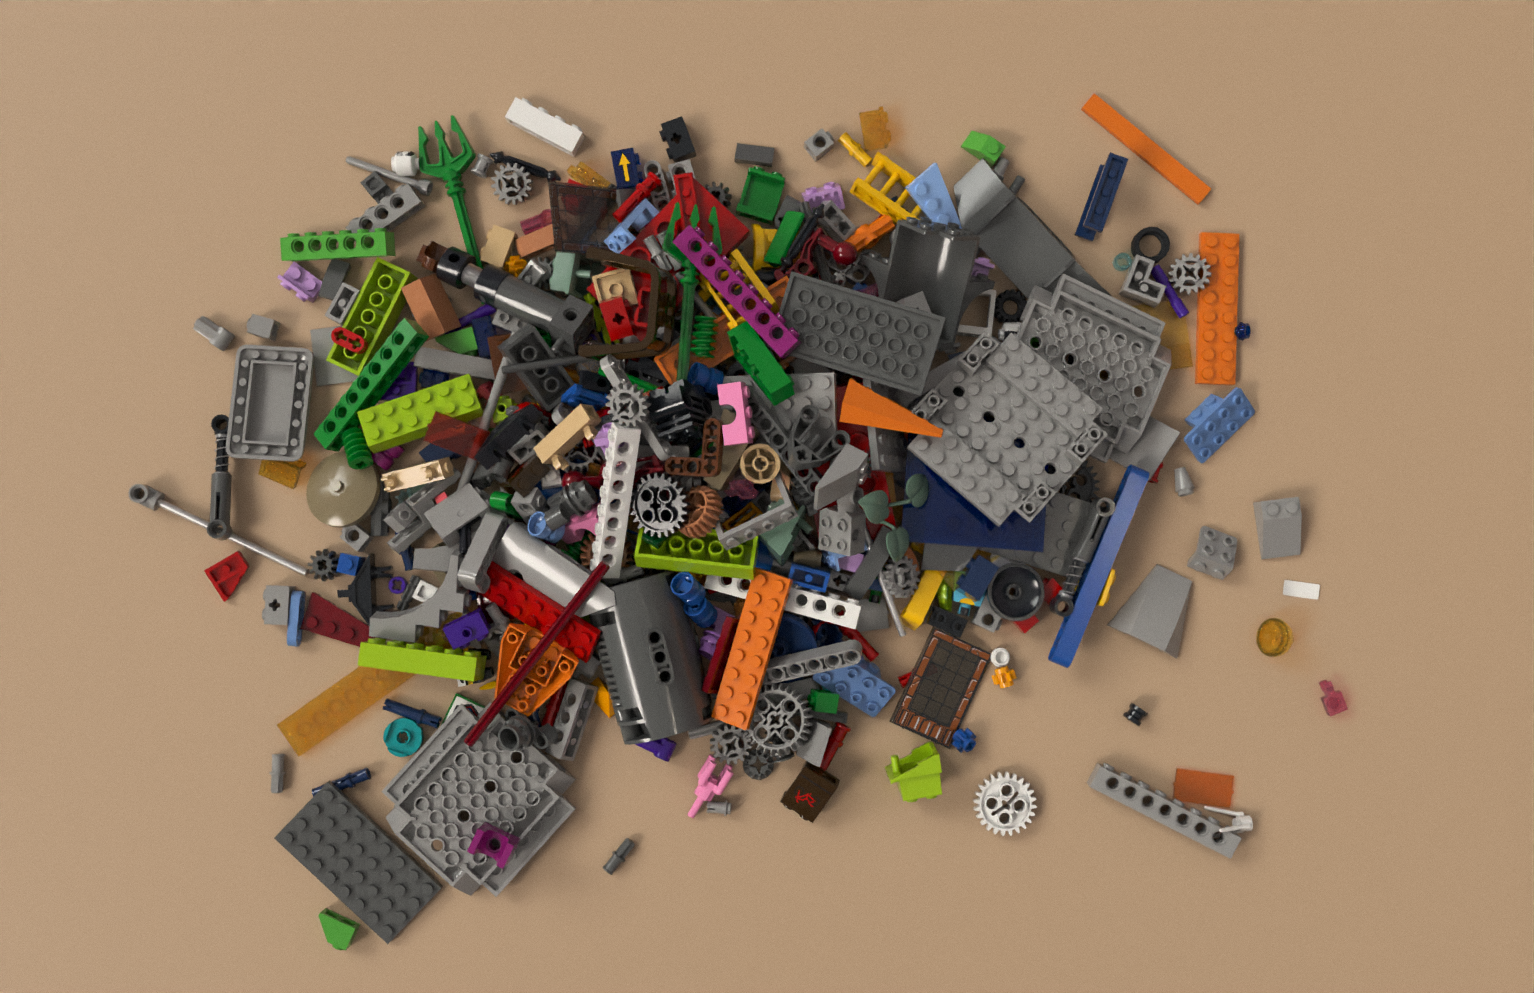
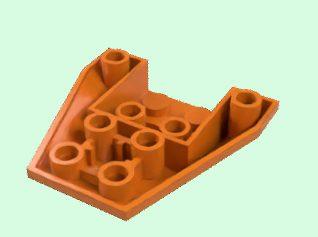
[494,623,579,717]

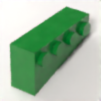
[727,321,795,406]

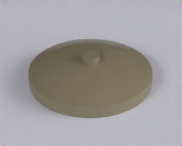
[306,451,380,528]

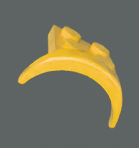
[751,223,800,271]

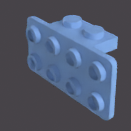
[1184,387,1255,463]
[813,651,896,717]

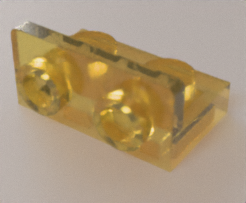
[859,106,891,152]
[567,162,610,190]
[258,460,306,489]

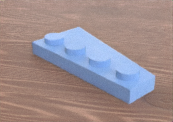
[905,163,962,229]

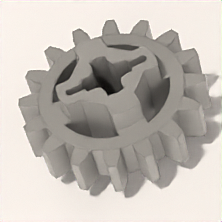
[491,163,533,205]
[1168,253,1211,296]
[606,382,651,427]
[882,556,920,598]
[710,723,752,765]

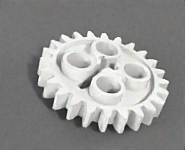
[973,771,1037,836]

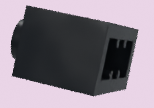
[659,116,696,163]

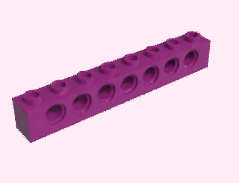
[673,225,801,359]

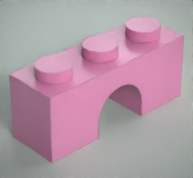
[717,382,755,446]
[562,502,614,544]

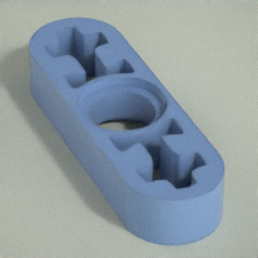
[287,590,306,647]

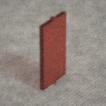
[423,411,490,461]

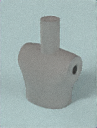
[571,651,601,679]

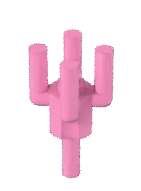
[687,754,734,818]

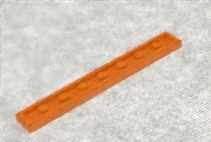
[1081,93,1211,205]

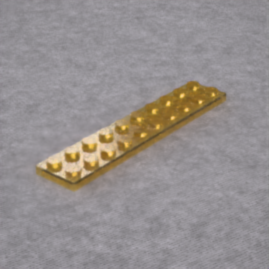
[277,622,452,757]

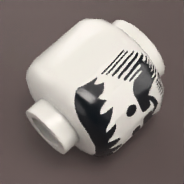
[391,151,420,176]

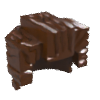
[416,241,448,273]

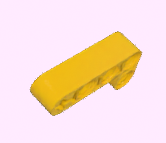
[900,570,946,631]

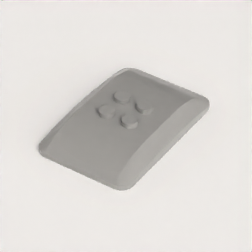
[226,345,314,462]

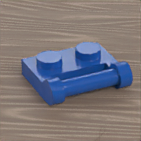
[561,383,610,412]

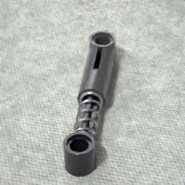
[207,414,232,541]
[1049,497,1115,617]

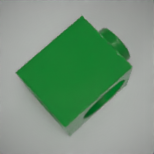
[807,689,839,714]

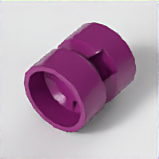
[371,445,405,471]

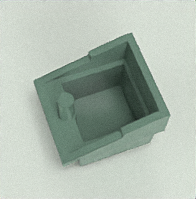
[549,251,607,306]
[757,498,813,567]

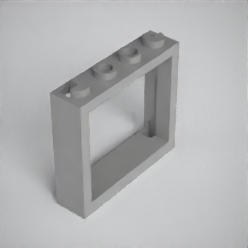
[715,469,798,551]

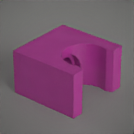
[467,822,521,869]

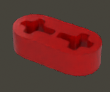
[331,327,368,354]

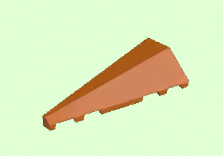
[839,378,944,438]

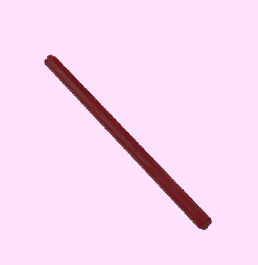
[464,561,610,747]

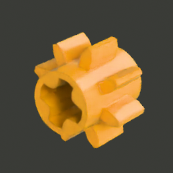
[504,255,527,278]
[992,665,1017,688]

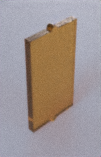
[1172,768,1234,808]

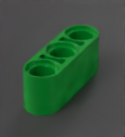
[489,491,524,521]

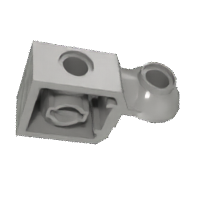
[818,485,866,556]

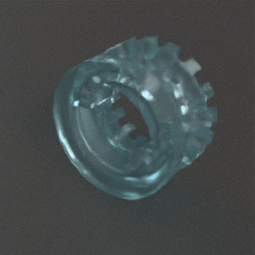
[1113,253,1132,271]

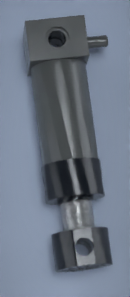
[436,246,595,355]

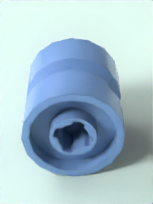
[527,511,565,543]

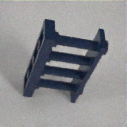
[1075,152,1128,242]

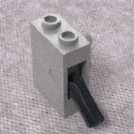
[423,483,493,555]

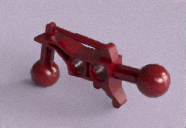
[774,227,857,281]
[561,453,670,506]

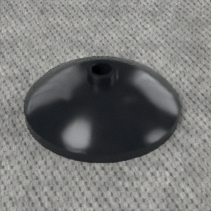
[987,563,1045,621]

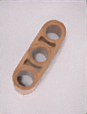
[514,221,571,260]

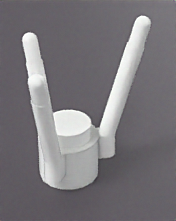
[1204,806,1253,838]

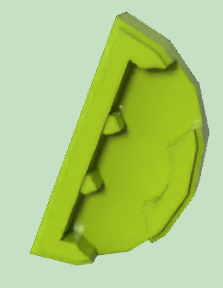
[936,573,954,612]

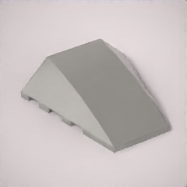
[1107,564,1192,659]

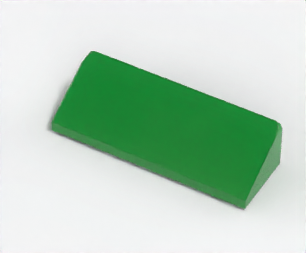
[763,211,805,268]

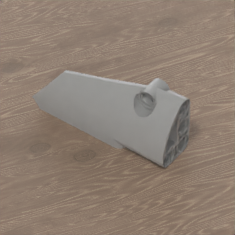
[493,522,616,618]

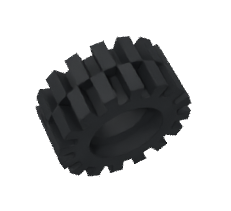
[994,289,1028,324]

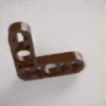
[664,418,724,477]

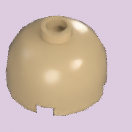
[740,444,780,484]

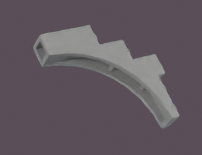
[413,487,514,572]
[369,549,472,643]

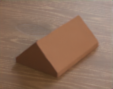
[401,273,461,341]

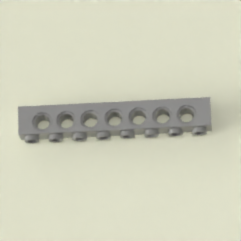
[1087,762,1242,859]

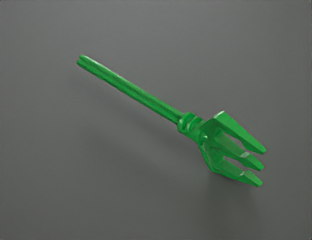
[418,115,485,305]
[662,202,722,381]

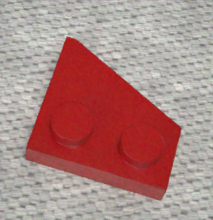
[204,550,250,602]

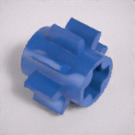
[952,728,977,753]

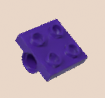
[380,362,418,401]

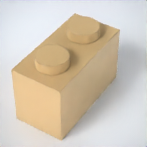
[480,225,518,270]

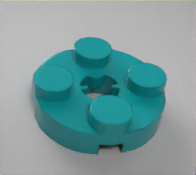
[383,717,424,757]

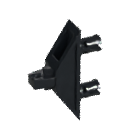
[474,403,544,470]
[337,554,395,626]

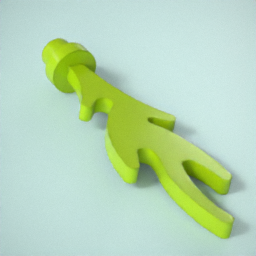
[583,293,620,345]

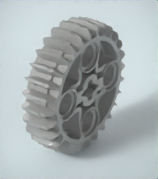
[742,683,813,756]

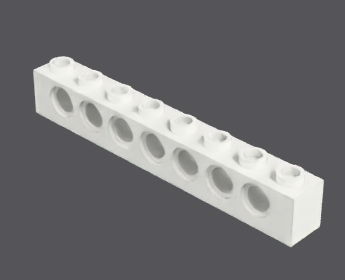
[590,422,641,578]
[704,575,863,629]

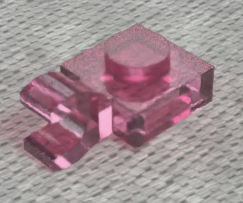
[724,479,758,499]
[1319,680,1348,717]

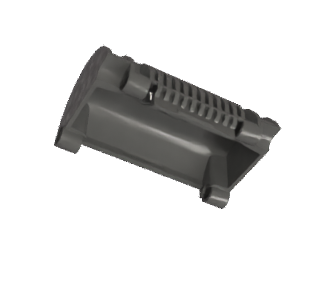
[589,570,714,745]

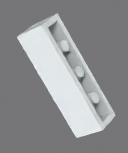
[505,97,585,157]

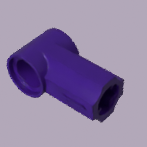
[635,738,677,762]

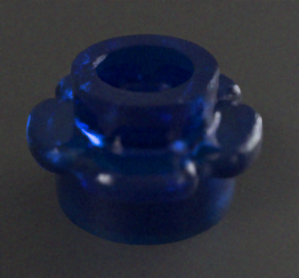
[1234,322,1251,341]

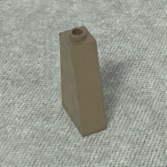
[703,408,761,492]

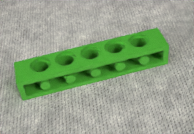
[280,228,396,262]

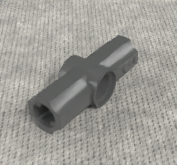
[370,478,392,536]

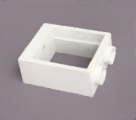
[957,289,996,338]

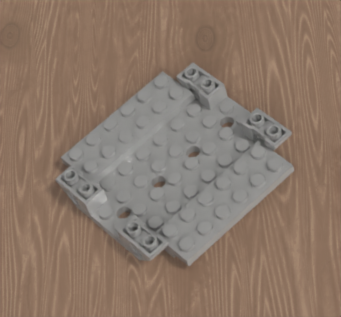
[1016,274,1171,463]
[907,331,1108,527]
[381,702,576,897]

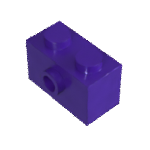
[443,607,491,650]

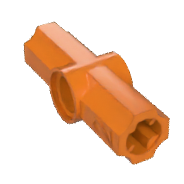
[843,214,895,253]

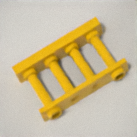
[850,152,922,225]
[699,249,780,330]

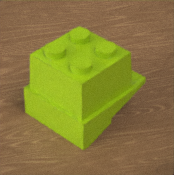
[885,741,942,802]

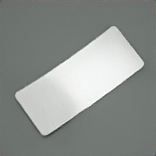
[1283,580,1320,600]

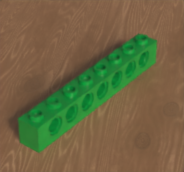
[314,318,429,452]

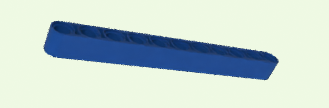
[1048,464,1150,668]

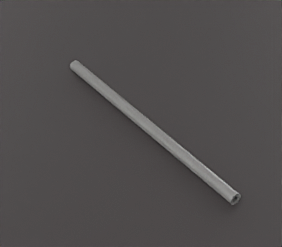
[456,331,516,491]

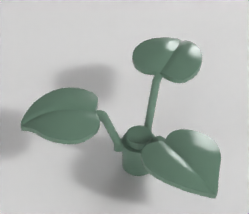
[858,473,929,562]

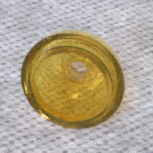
[1256,618,1294,657]

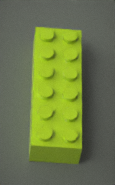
[326,257,418,376]
[357,374,484,454]
[634,527,759,580]
[357,637,487,682]

